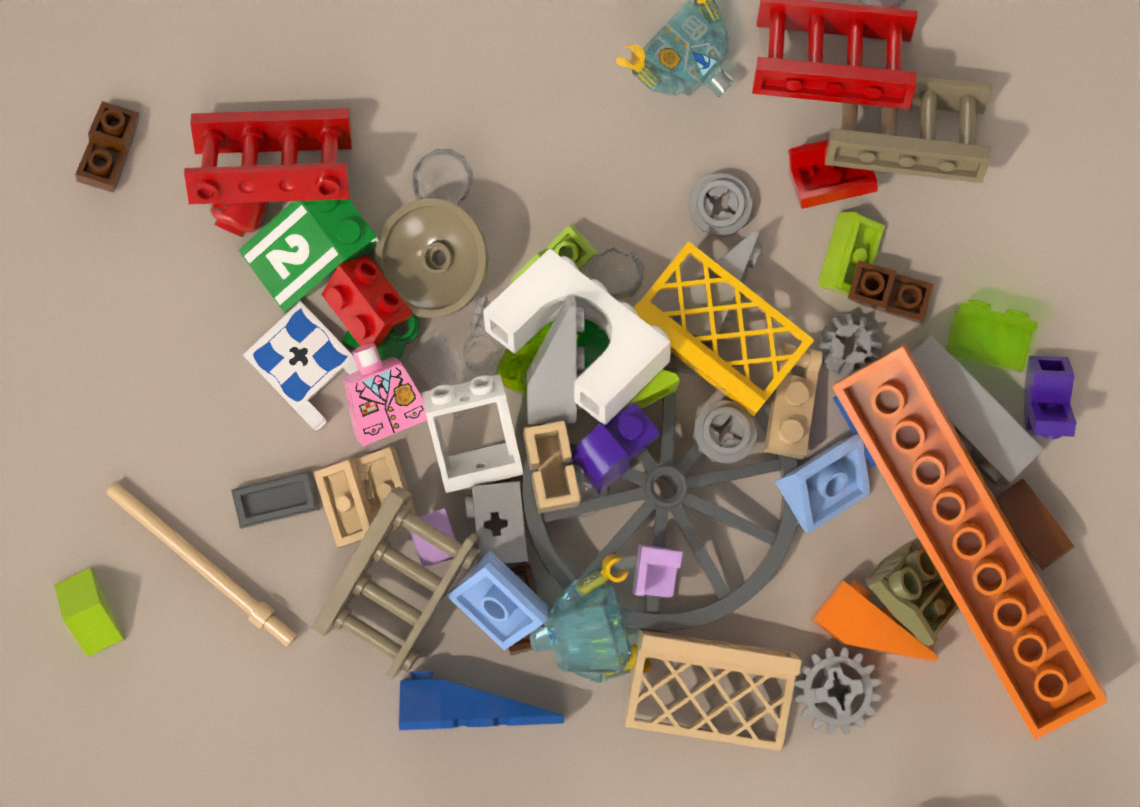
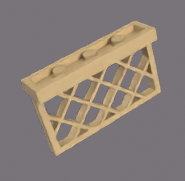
[624,629,802,751]

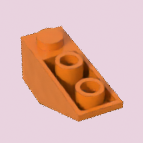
[810,580,939,662]

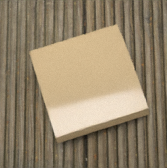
[313,447,417,548]

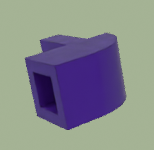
[1024,355,1077,439]
[572,402,660,494]

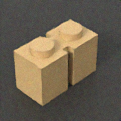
[523,421,580,514]

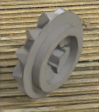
[689,173,752,237]
[818,313,883,377]
[692,400,757,465]

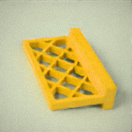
[634,241,814,417]

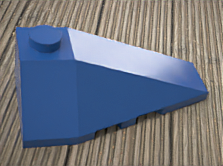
[399,671,564,730]

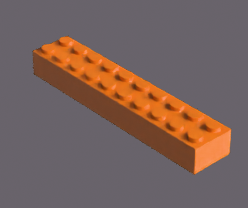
[832,343,1108,740]

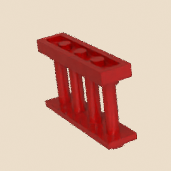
[752,0,918,110]
[184,108,352,205]

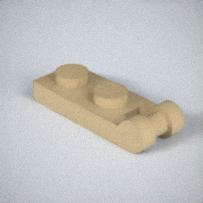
[764,343,823,460]

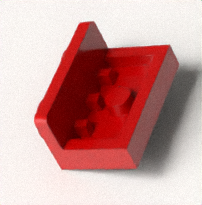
[788,140,878,209]
[321,256,412,349]

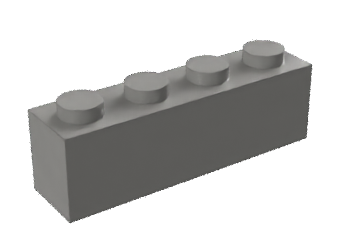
[912,335,1044,485]

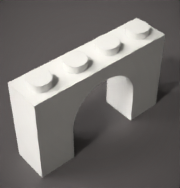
[484,249,671,425]

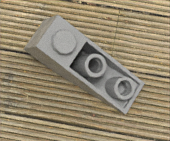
[673,231,762,347]
[526,294,584,424]

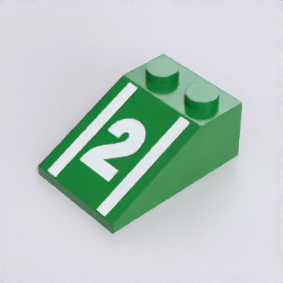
[238,199,379,314]

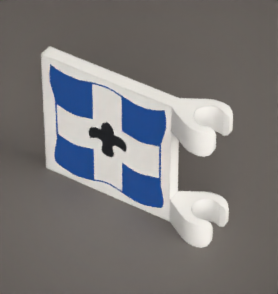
[243,301,359,431]

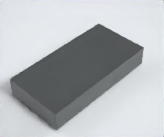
[231,471,319,529]

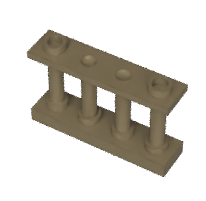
[825,75,992,183]
[311,486,481,679]

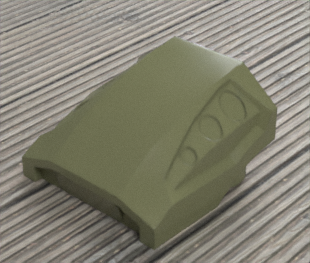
[864,542,959,646]

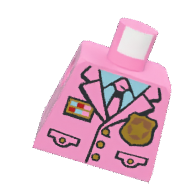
[343,343,427,446]

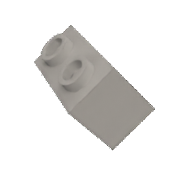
[465,481,528,565]

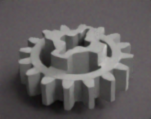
[794,647,882,735]

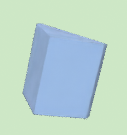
[774,434,871,534]
[446,551,548,650]

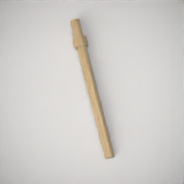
[106,482,297,647]

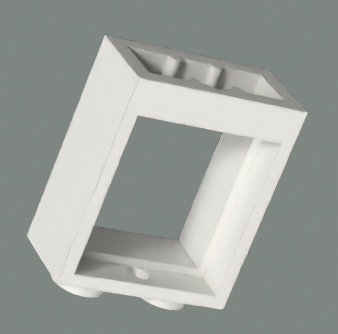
[422,374,523,493]

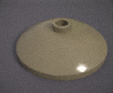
[375,198,489,318]

